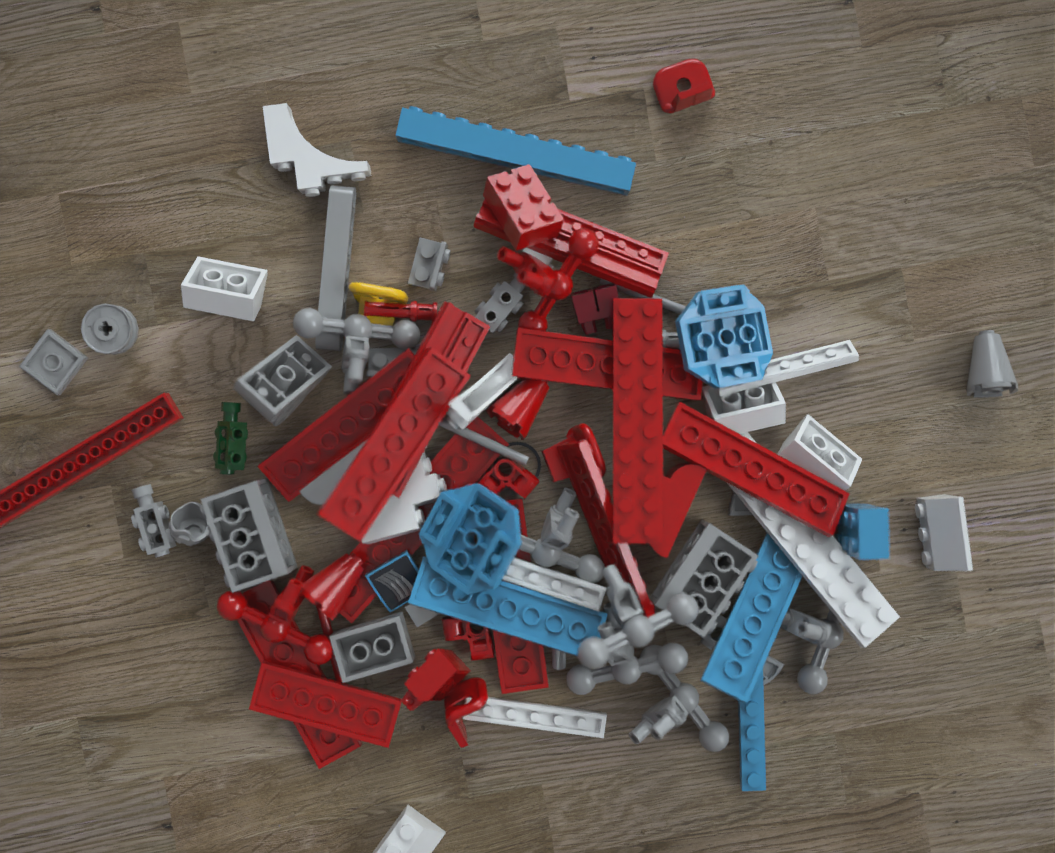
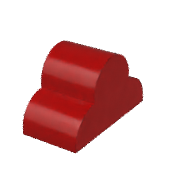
[648,463,707,558]

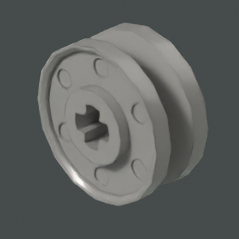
[81,303,139,355]

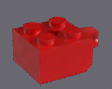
[401,649,471,711]

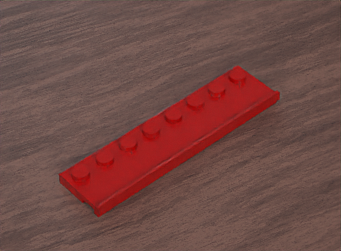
[473,199,669,298]
[380,301,490,498]

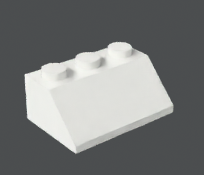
[181,257,268,321]
[702,382,786,434]
[778,414,862,491]
[915,494,973,571]
[373,804,446,853]

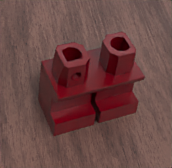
[570,283,618,335]

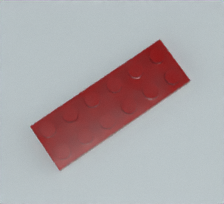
[249,661,402,748]

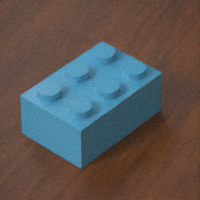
[835,503,890,560]

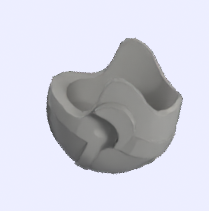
[169,502,210,546]

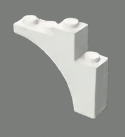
[263,103,371,197]
[446,353,519,430]
[362,447,447,544]

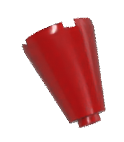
[486,379,550,440]
[301,553,364,621]

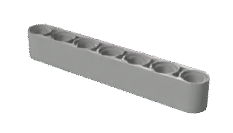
[315,185,356,351]

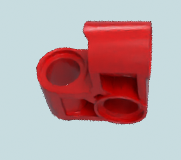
[477,457,540,500]
[442,616,494,661]

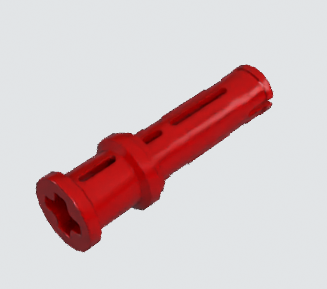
[364,301,437,323]

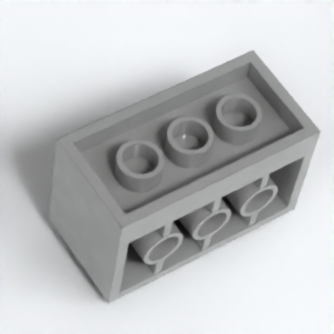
[200,478,298,592]
[650,519,758,637]

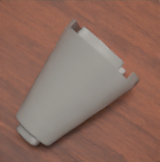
[966,330,1018,398]

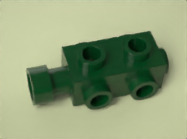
[213,402,248,475]

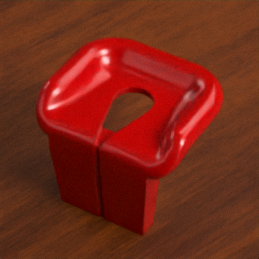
[653,58,715,114]
[541,423,606,482]
[444,677,488,748]

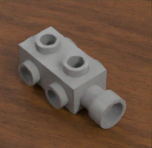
[474,273,529,334]
[131,484,176,558]

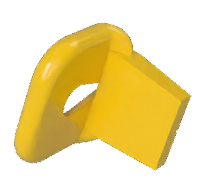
[349,282,408,326]

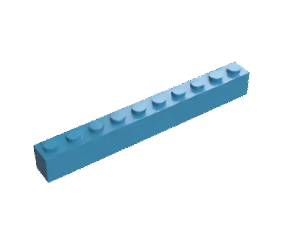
[395,106,636,196]

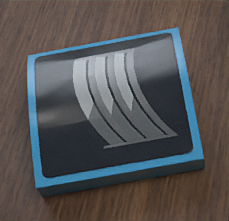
[365,550,419,612]

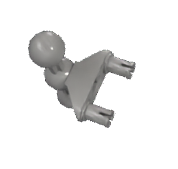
[293,308,421,395]
[519,488,605,584]
[577,565,699,669]
[566,602,689,695]
[781,608,844,694]
[628,644,729,752]

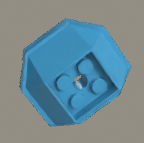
[675,284,773,389]
[419,484,521,594]

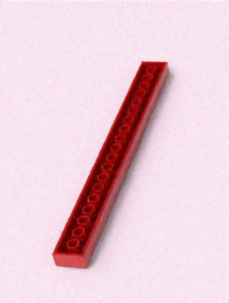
[0,393,184,528]

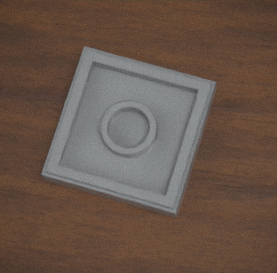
[19,329,88,395]

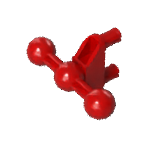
[497,228,599,331]
[217,565,334,665]

